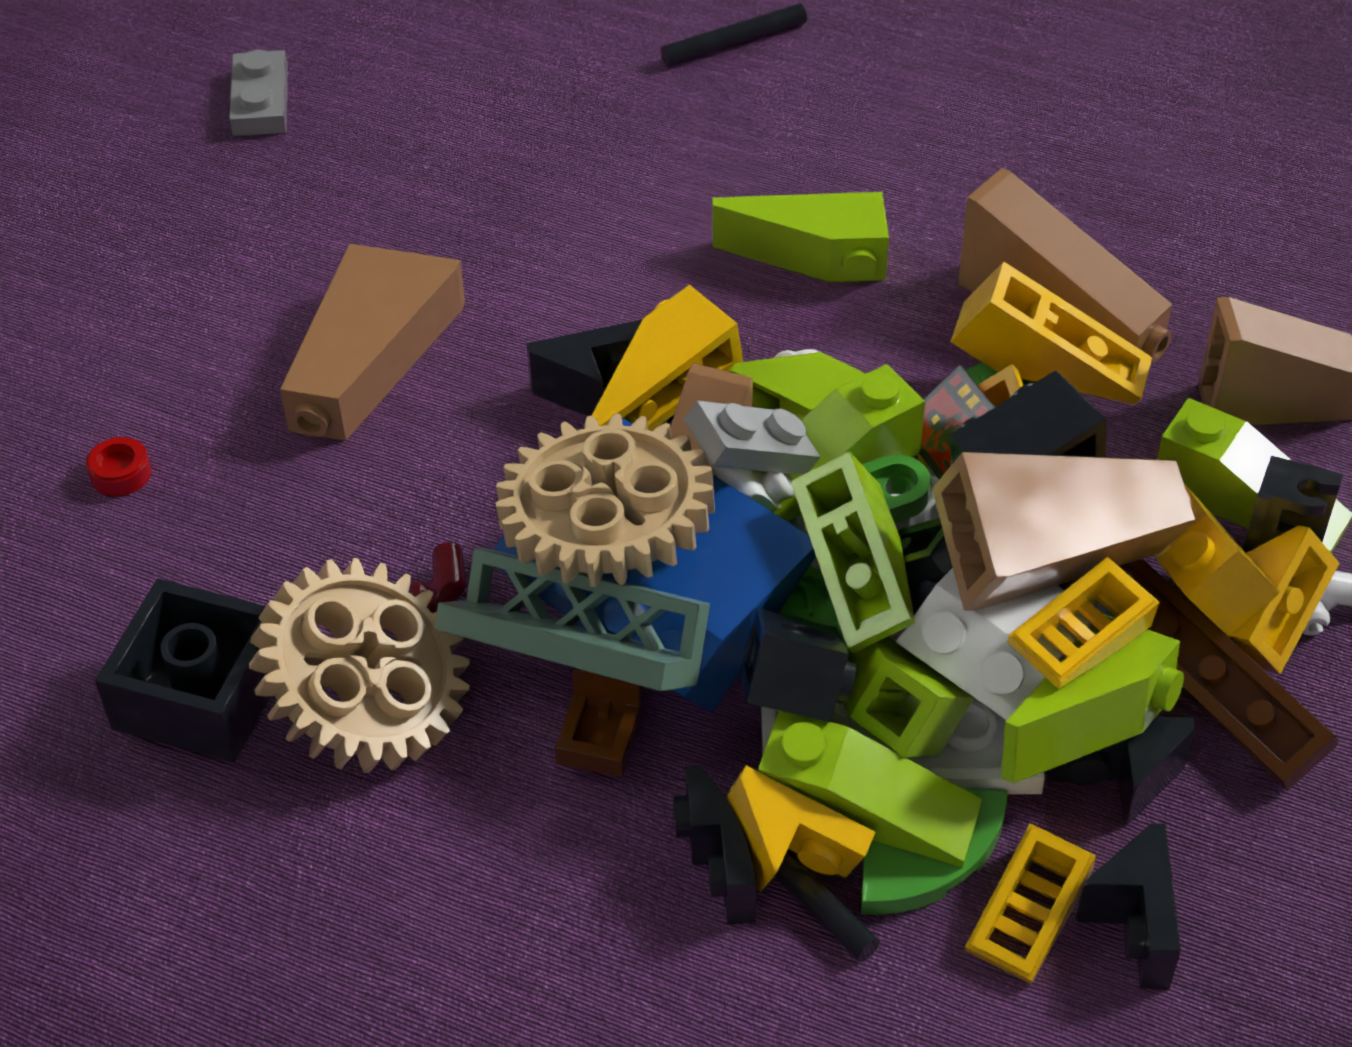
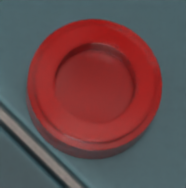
[86,437,152,497]

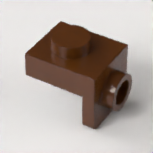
[555,668,644,777]

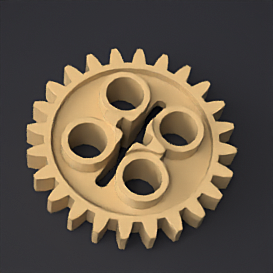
[496,414,715,587]
[249,558,470,773]

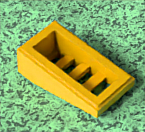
[1007,557,1160,690]
[965,823,1096,984]

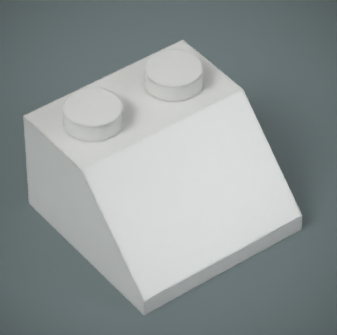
[896,568,1093,720]

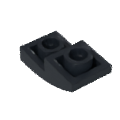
[673,766,756,925]

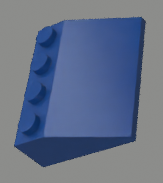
[493,417,816,713]

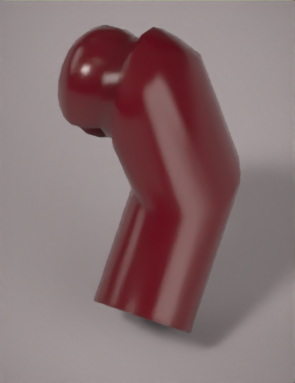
[409,542,466,613]

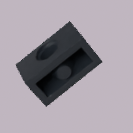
[740,608,856,723]

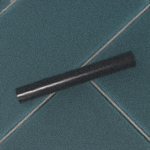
[661,3,807,66]
[774,850,880,961]

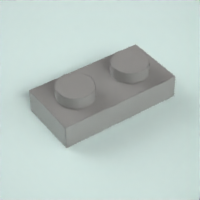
[230,50,288,136]
[683,401,820,475]

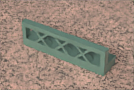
[435,548,710,691]

